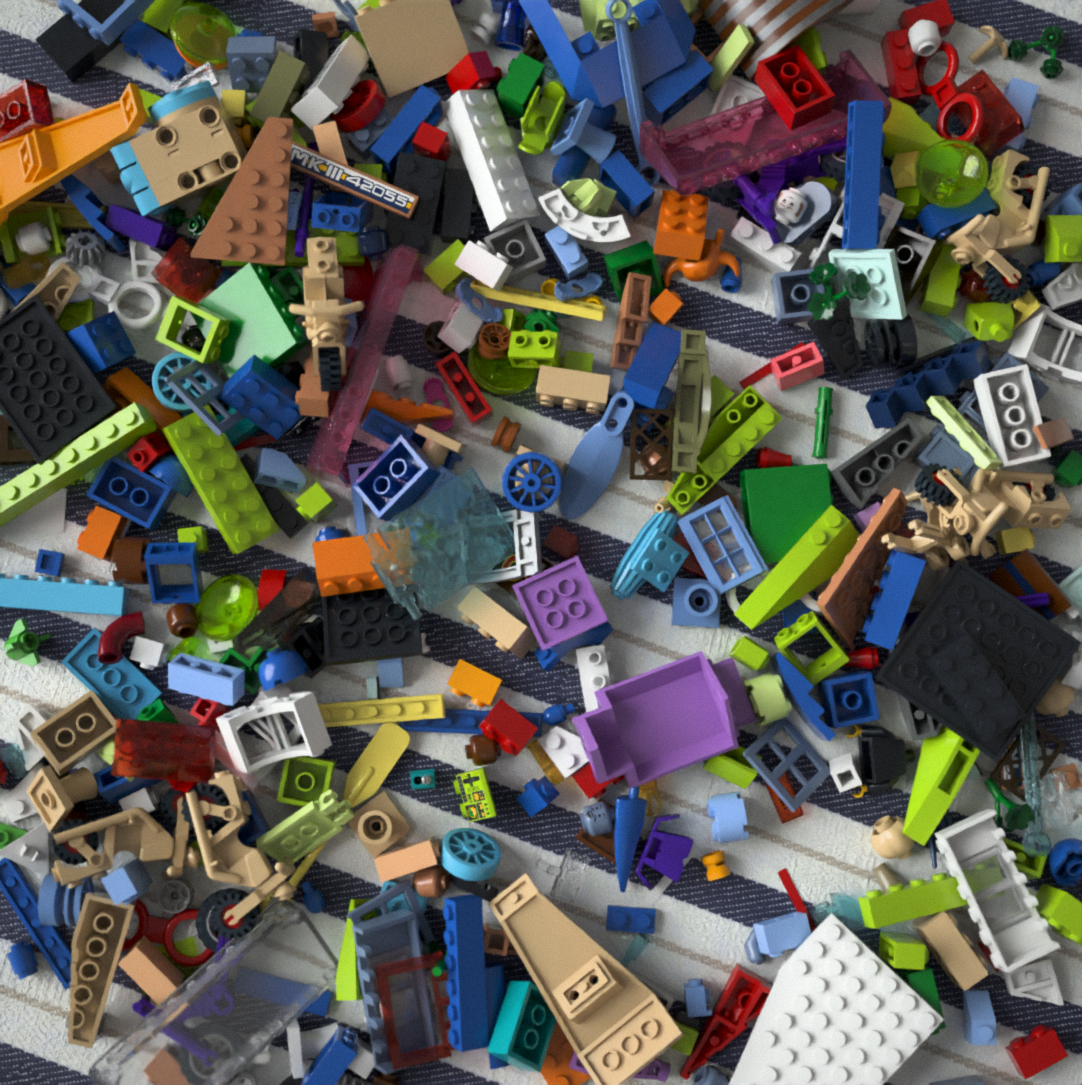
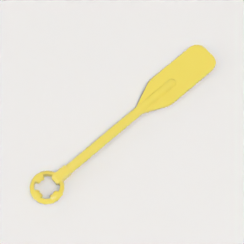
[260,722,410,924]

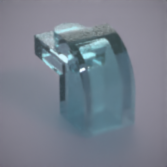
[810,892,865,932]

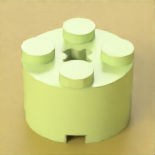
[742,672,792,727]

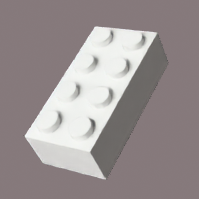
[973,364,1051,469]

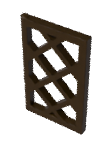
[630,408,674,482]
[990,718,1066,802]

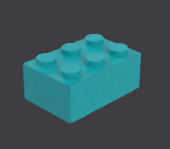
[487,980,556,1072]

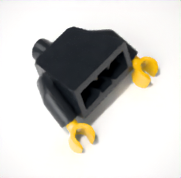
[845,725,915,798]

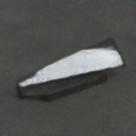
[236,566,322,654]

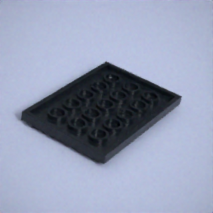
[0,295,119,465]

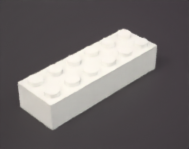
[443,90,540,231]

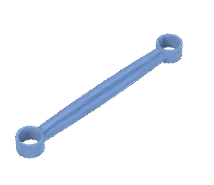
[605,0,660,187]

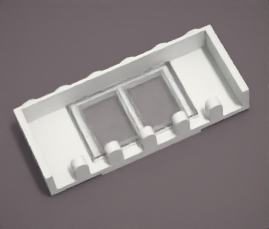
[934,809,1060,973]

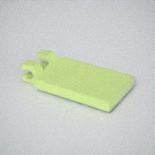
[256,789,355,863]

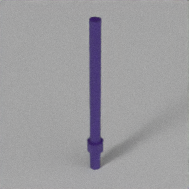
[294,142,319,257]

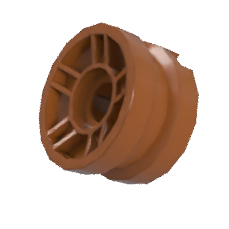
[476,323,511,361]
[491,416,522,453]

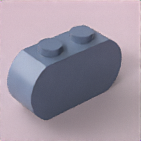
[770,181,838,245]

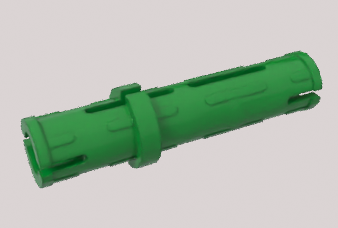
[812,387,833,459]

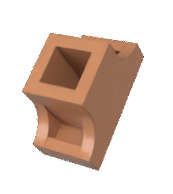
[483,923,519,956]

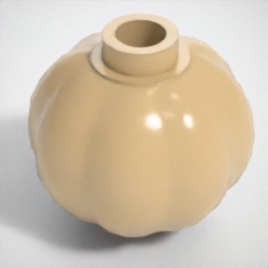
[1035,674,1075,717]
[871,815,915,860]

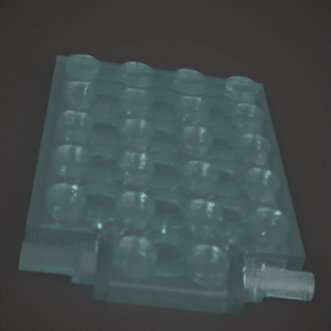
[363,467,515,620]

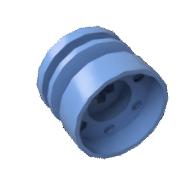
[38,874,94,927]

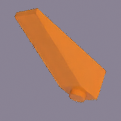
[356,387,456,425]

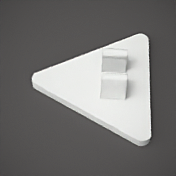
[0,822,49,875]

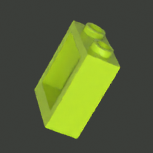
[155,296,231,364]
[774,610,850,686]

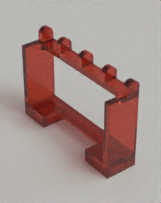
[374,952,456,1070]

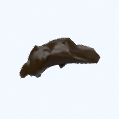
[523,23,548,64]

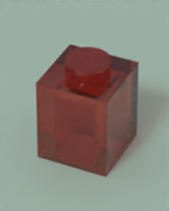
[543,524,580,560]

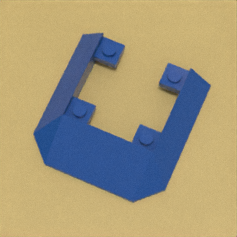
[518,0,696,109]

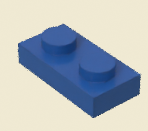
[606,905,656,934]

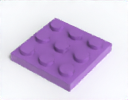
[512,556,608,652]

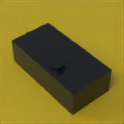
[35,0,125,83]

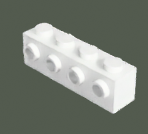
[575,644,615,713]

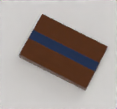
[988,548,1073,621]

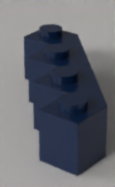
[865,340,991,429]

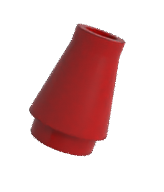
[755,446,792,468]
[844,646,879,669]

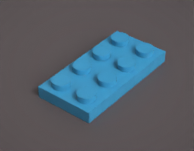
[61,628,164,728]

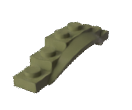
[671,329,711,474]

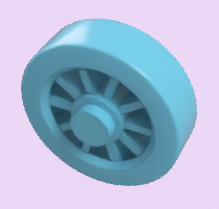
[152,352,212,413]
[439,828,501,881]

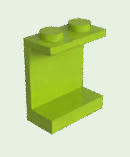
[0,206,67,264]

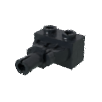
[274,617,326,679]

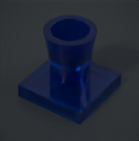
[491,0,528,51]

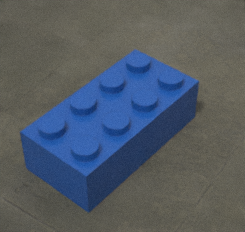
[862,549,926,650]

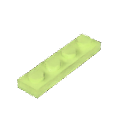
[926,396,1003,469]

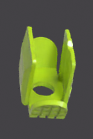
[518,81,567,155]

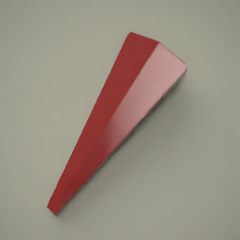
[679,963,772,1080]

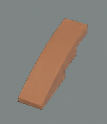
[610,272,651,371]
[1033,417,1075,450]

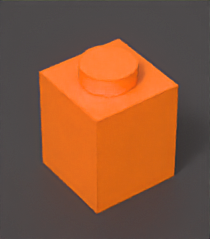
[647,288,683,326]

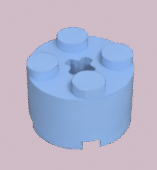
[707,791,749,844]

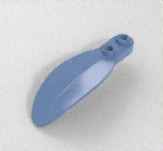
[560,390,635,520]

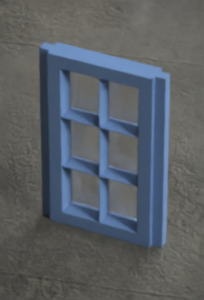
[677,495,768,597]

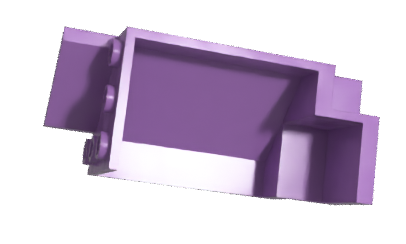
[572,651,756,789]

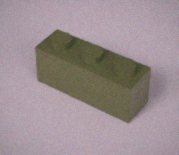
[250,50,310,123]

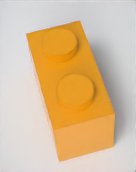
[447,659,503,708]

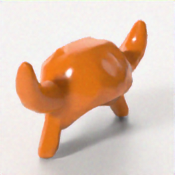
[663,229,740,287]

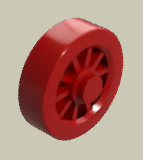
[329,80,386,132]

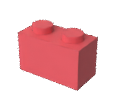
[770,342,824,391]

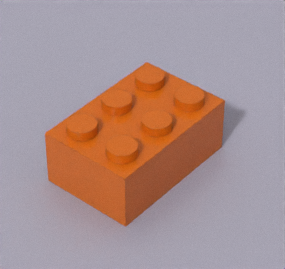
[653,190,709,261]

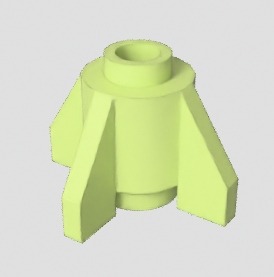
[561,178,603,217]

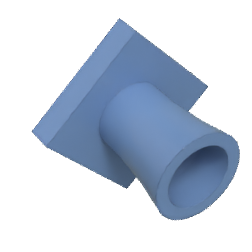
[550,98,616,164]
[671,578,721,628]

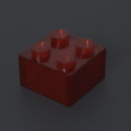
[151,237,223,303]

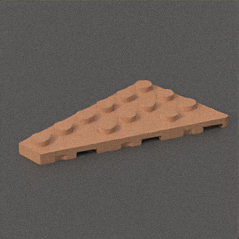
[191,117,294,265]
[816,488,908,651]

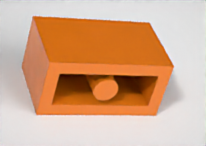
[77,506,128,562]

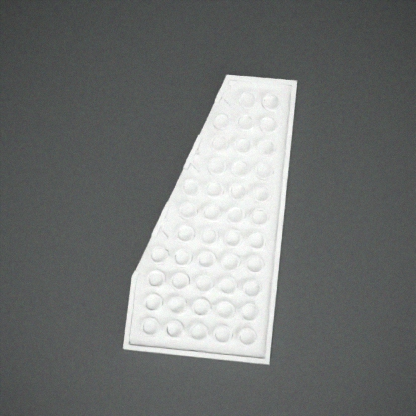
[728,912,944,1085]

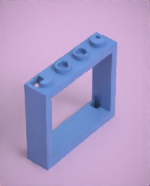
[49,0,155,46]

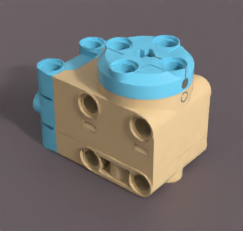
[110,80,248,217]

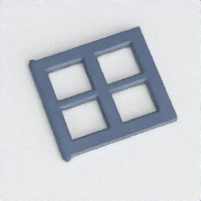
[165,360,246,436]
[743,717,830,813]
[347,879,436,981]

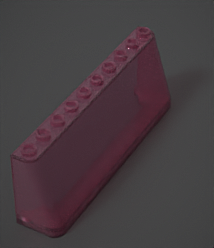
[640,49,892,196]
[306,245,424,488]

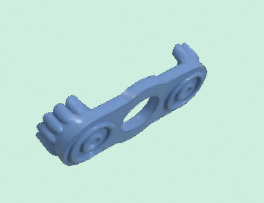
[554,272,603,301]
[455,279,504,324]

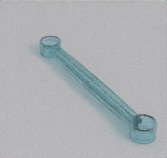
[1020,711,1051,857]

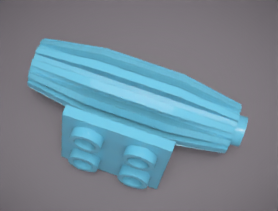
[609,510,689,601]

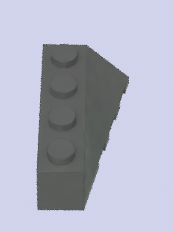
[830,417,923,510]

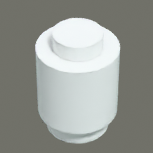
[385,355,414,392]

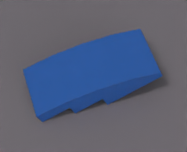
[60,174,126,254]
[770,653,836,742]

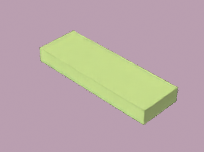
[710,24,755,91]

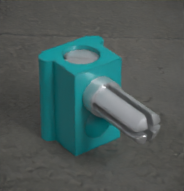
[410,769,436,790]

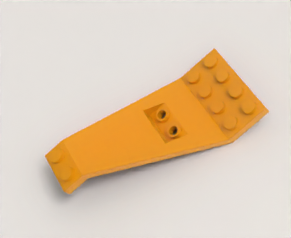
[0,82,147,227]

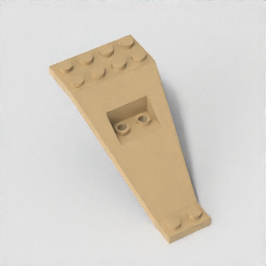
[488,873,684,1085]

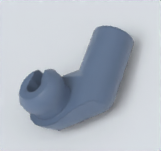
[744,928,765,965]

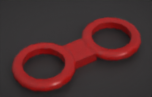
[916,41,984,148]
[122,898,219,967]

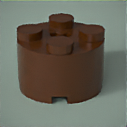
[112,537,152,585]

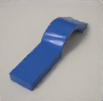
[360,407,463,471]

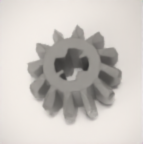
[65,229,106,268]

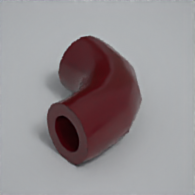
[98,611,146,665]

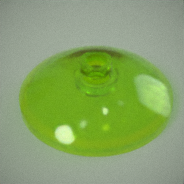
[170,2,237,65]
[915,139,988,208]
[467,341,537,395]
[196,574,259,642]

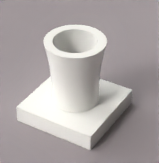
[286,1016,338,1079]

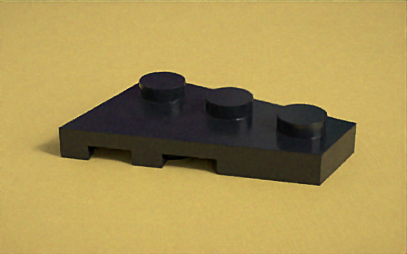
[807,296,863,380]

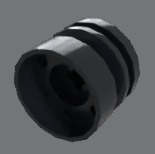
[864,314,918,368]

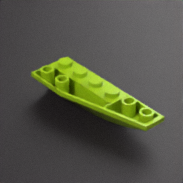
[665,385,783,515]

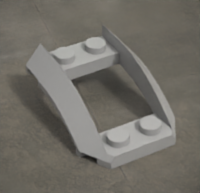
[443,509,546,585]

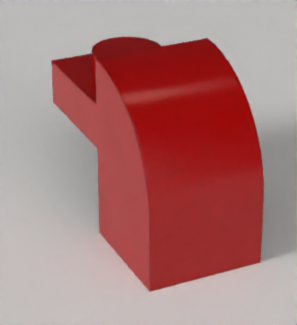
[258,569,288,625]

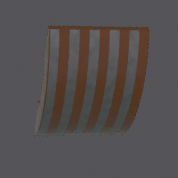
[698,0,854,80]

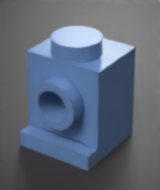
[683,978,712,1018]

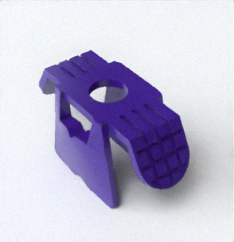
[634,814,693,891]

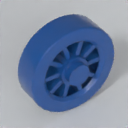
[502,451,563,512]

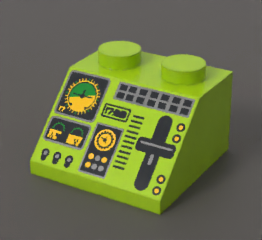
[453,767,497,822]

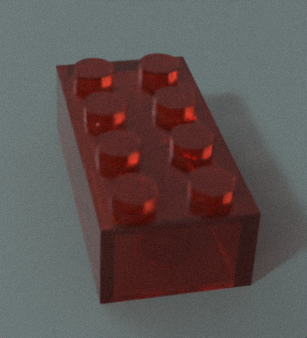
[111,718,216,783]

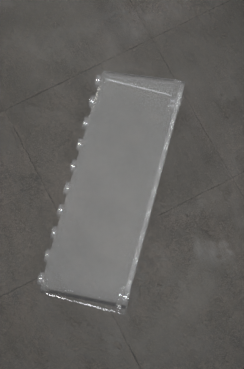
[89,899,339,1085]

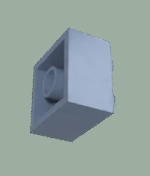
[226,36,278,93]
[771,268,825,325]

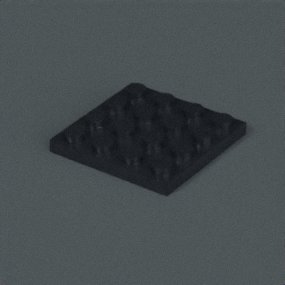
[322,567,423,666]

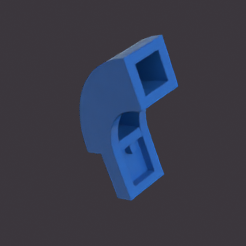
[534,621,613,671]

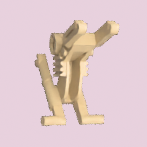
[882,467,996,571]

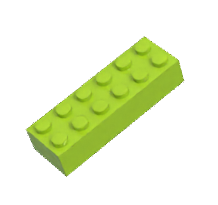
[162,404,279,554]

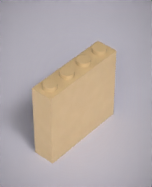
[354,0,469,98]

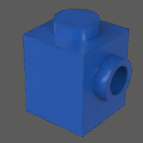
[516,775,560,817]

